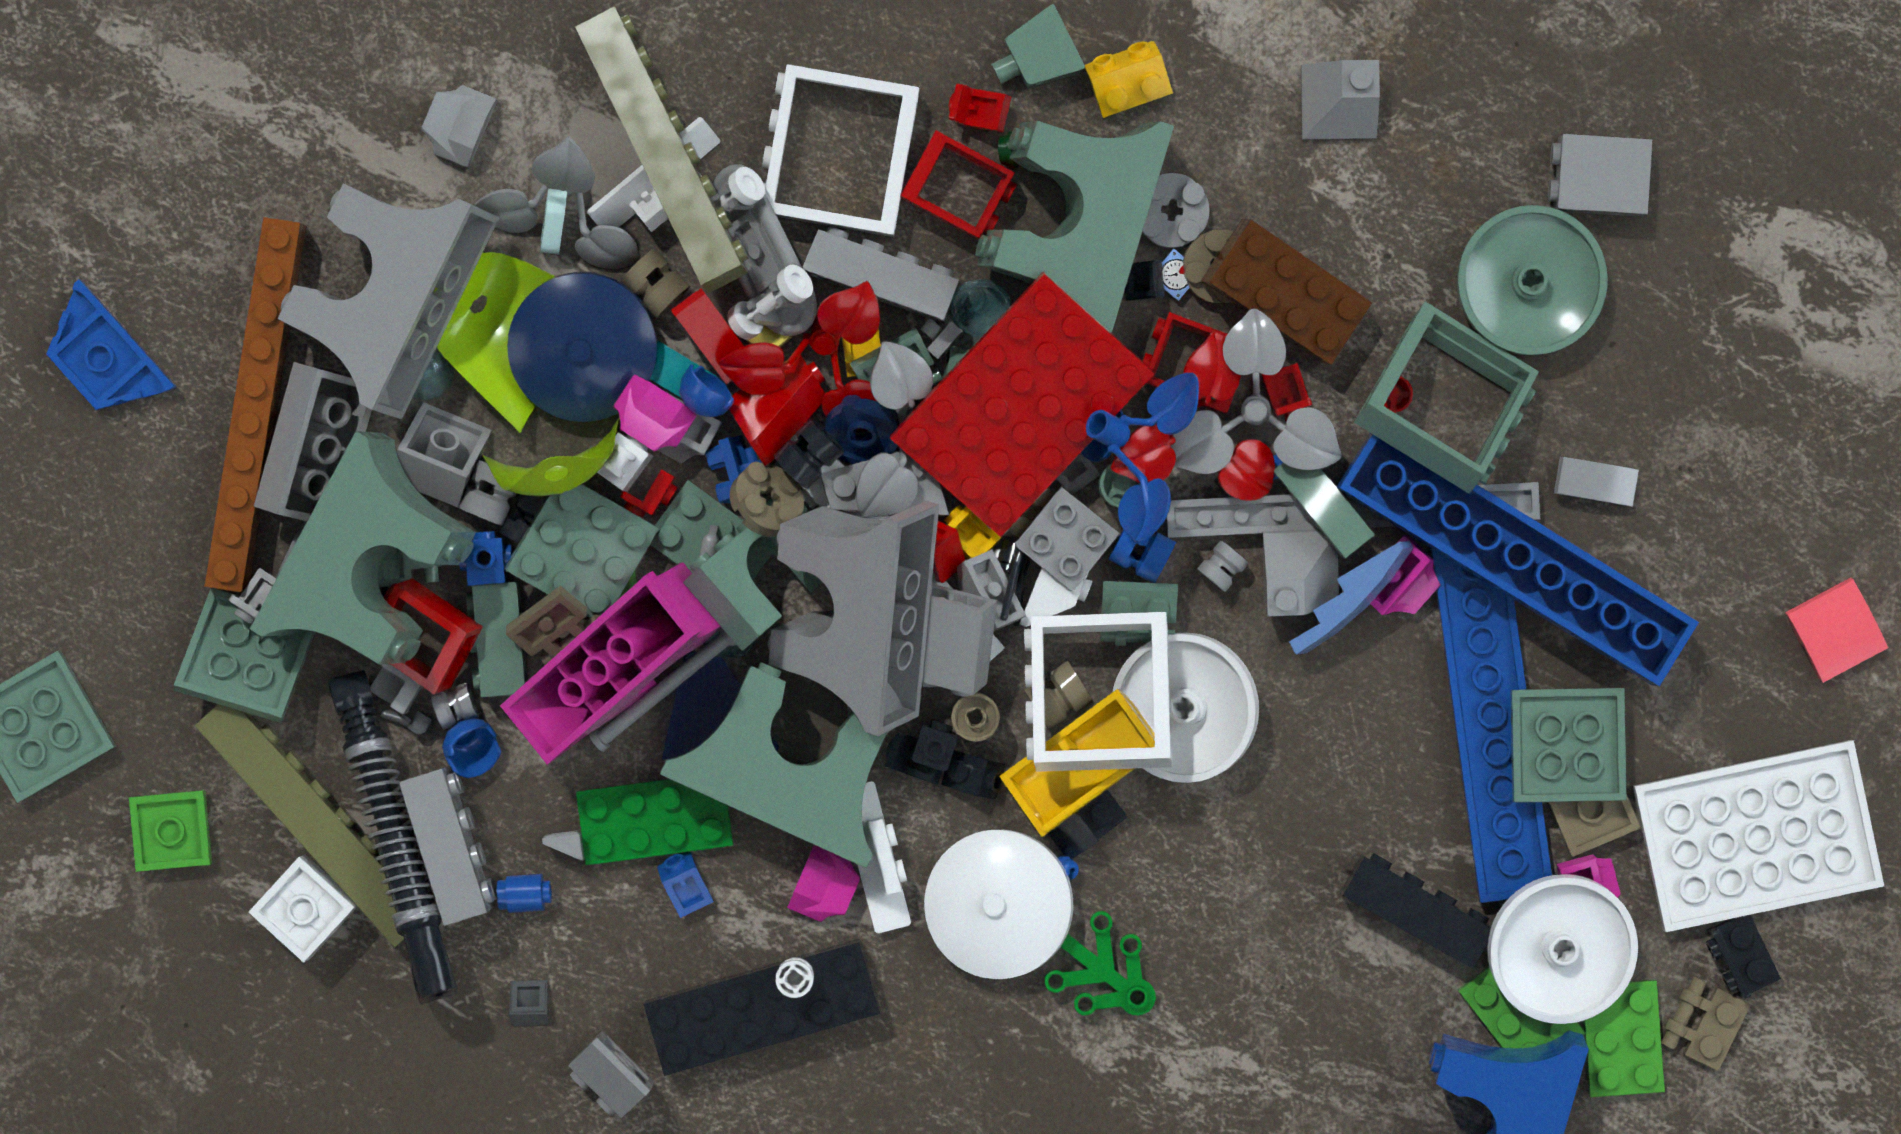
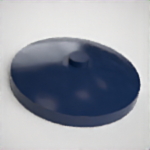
[507,272,658,422]

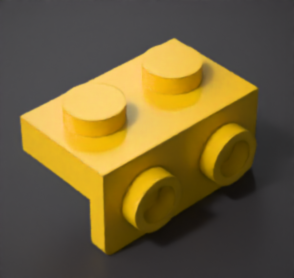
[1085,41,1173,118]

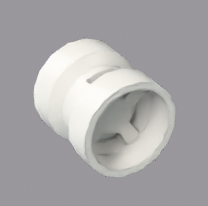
[776,957,814,998]

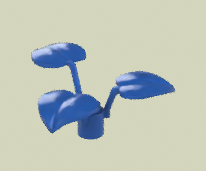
[1081,373,1199,542]

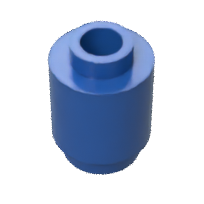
[497,874,552,913]

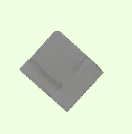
[370,664,423,714]

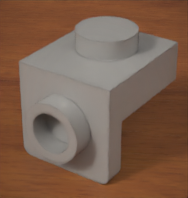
[228,568,276,625]

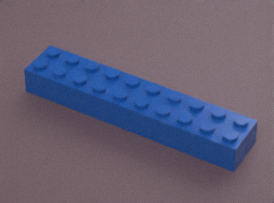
[1336,433,1699,686]

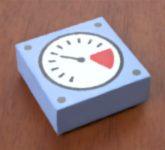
[1162,249,1189,301]

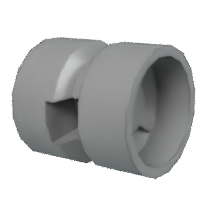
[458,460,516,526]

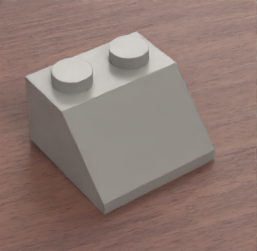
[396,402,492,507]
[568,1030,655,1118]

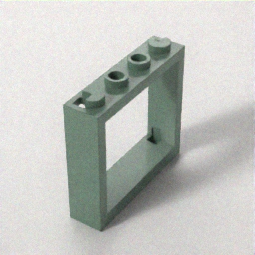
[1354,301,1539,493]

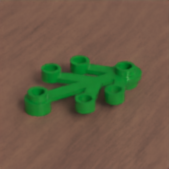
[1044,910,1156,1016]

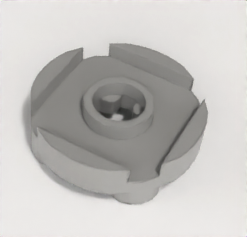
[1142,173,1209,248]

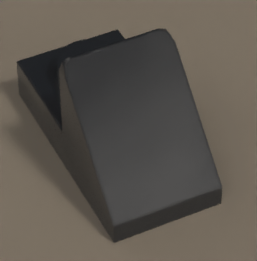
[1048,790,1128,859]

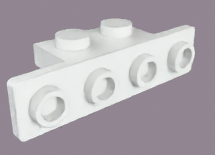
[587,117,720,232]
[857,781,911,933]

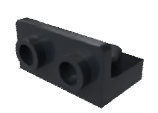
[1706,915,1781,1000]

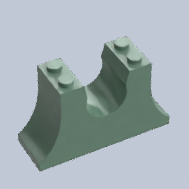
[975,121,1174,333]
[250,431,476,665]
[660,662,887,868]

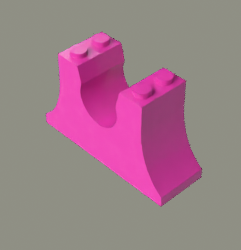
[500,562,722,765]

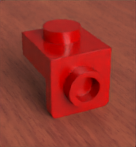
[948,83,1012,133]
[1261,363,1313,422]
[620,469,678,518]

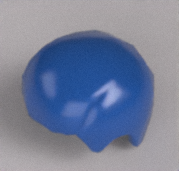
[679,364,734,417]
[442,718,501,779]

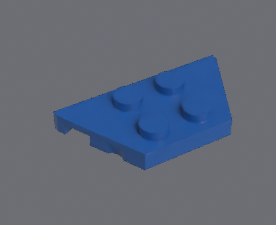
[46,279,177,410]

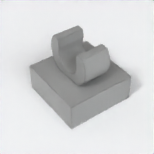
[921,318,963,361]

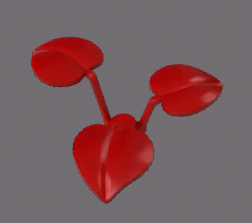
[719,281,880,432]
[1110,332,1275,501]

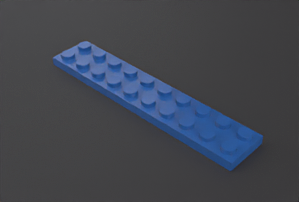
[1430,548,1552,903]

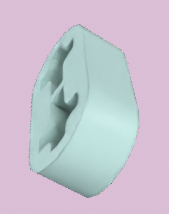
[540,188,567,255]

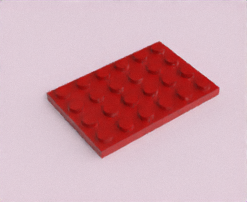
[890,271,1154,537]

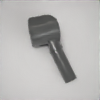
[380,709,435,735]

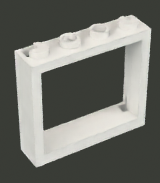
[762,64,920,237]
[1024,612,1172,772]

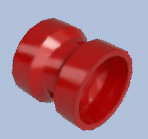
[1384,376,1413,413]

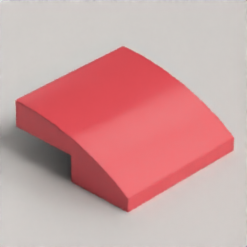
[1785,578,1888,683]

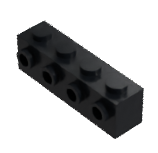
[1340,853,1491,969]

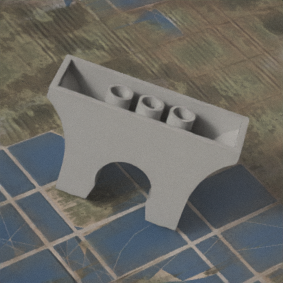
[278,183,500,419]
[768,501,939,736]

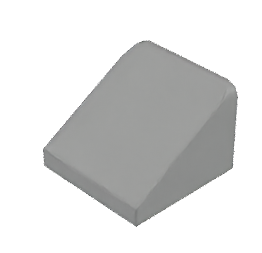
[542,830,585,860]

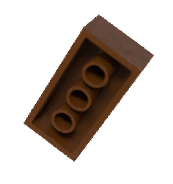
[1201,219,1372,365]

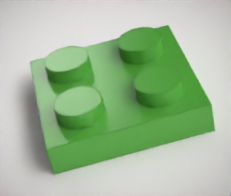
[129,790,212,872]

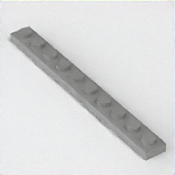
[1166,482,1540,538]

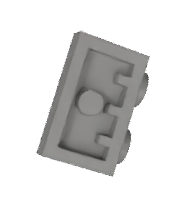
[1016,487,1119,590]

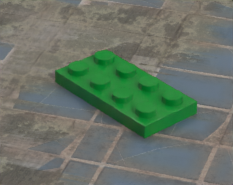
[576,779,734,865]

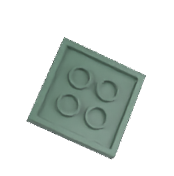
[504,484,659,618]
[174,588,315,723]
[0,650,117,803]
[1510,688,1626,802]

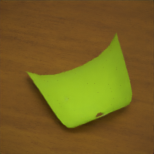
[434,252,555,433]
[482,416,621,496]

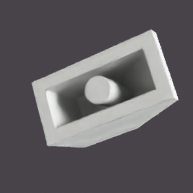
[1019,568,1093,627]

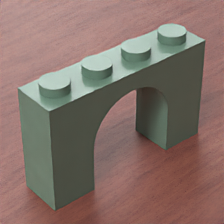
[683,499,823,651]

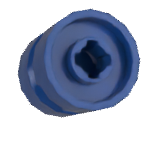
[1108,530,1176,583]

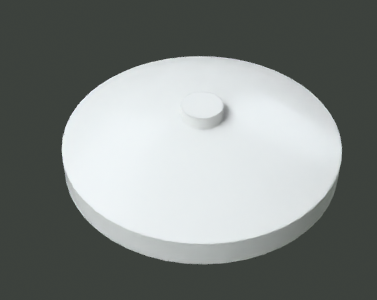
[1113,633,1259,783]
[924,829,1073,979]
[1487,874,1638,1024]

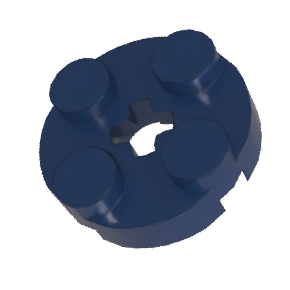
[825,395,899,464]

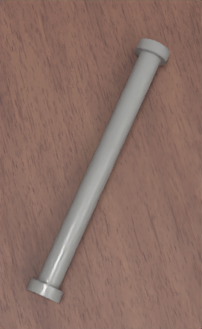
[589,628,736,752]

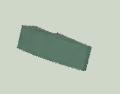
[1274,463,1375,558]

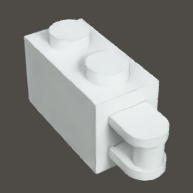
[597,432,653,492]

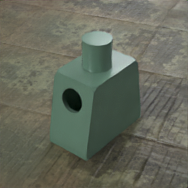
[991,4,1086,89]

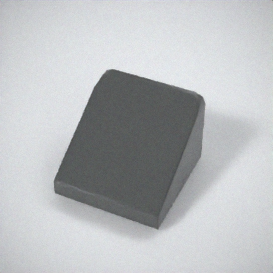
[509,980,549,1026]

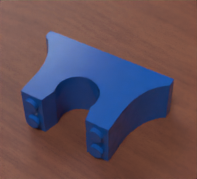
[1428,1030,1588,1134]

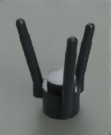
[992,540,1030,626]

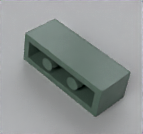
[466,582,528,697]

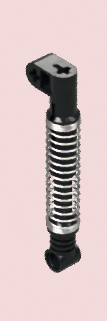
[328,670,458,1005]

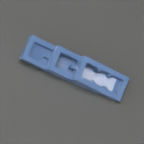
[1289,541,1414,655]

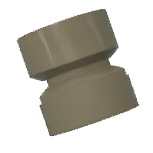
[621,248,691,319]
[1024,661,1093,729]
[951,692,1000,742]

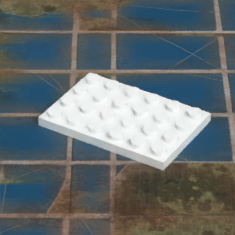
[1633,740,1884,932]

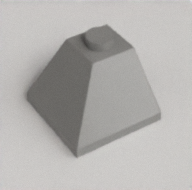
[1301,60,1380,140]
[1263,529,1339,617]

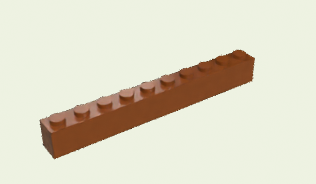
[204,217,307,593]

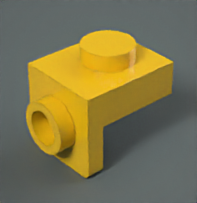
[944,505,1002,560]

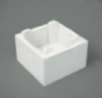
[249,854,358,963]

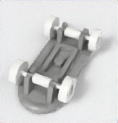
[711,164,817,340]

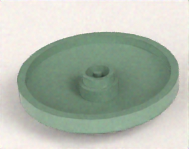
[1457,205,1608,355]

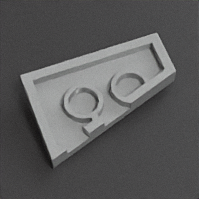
[820,451,949,516]

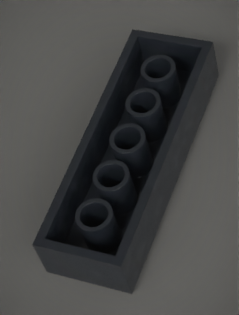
[644,939,881,1076]

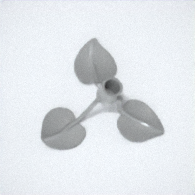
[474,136,641,269]
[1171,308,1342,474]
[856,341,933,517]

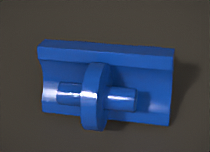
[705,435,771,503]

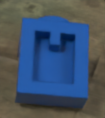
[657,852,714,918]

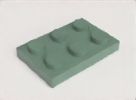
[650,480,772,580]

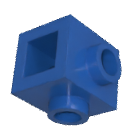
[459,531,513,586]

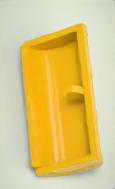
[999,689,1155,837]

